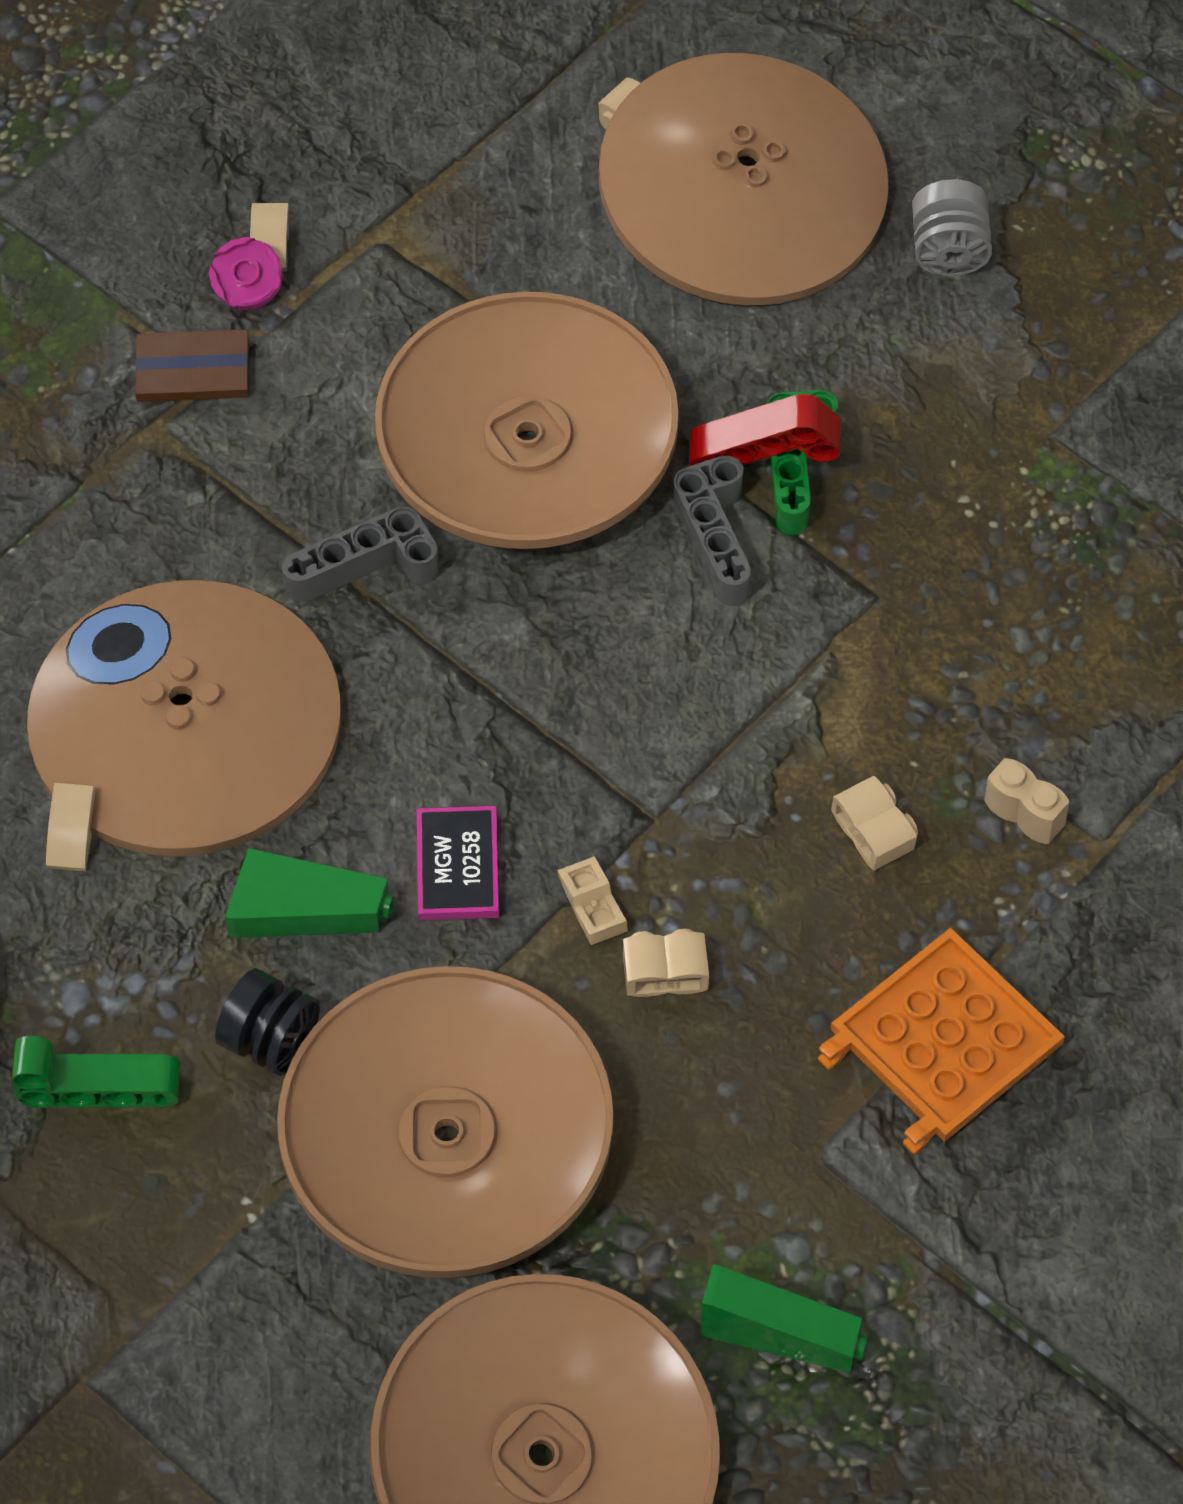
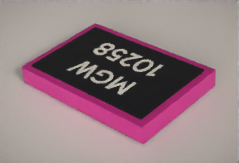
[417,806,499,920]

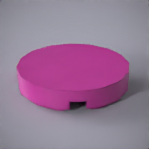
[209,237,284,311]

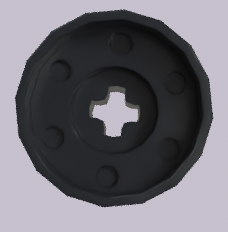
[215,968,320,1076]

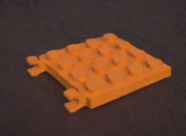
[818,927,1065,1155]

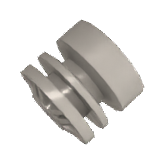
[912,179,992,276]

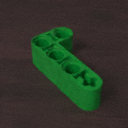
[767,390,838,535]
[12,1036,181,1108]

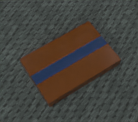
[135,329,249,402]

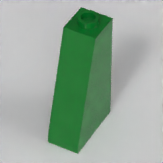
[225,848,395,938]
[701,1264,868,1374]

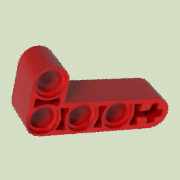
[689,394,841,466]

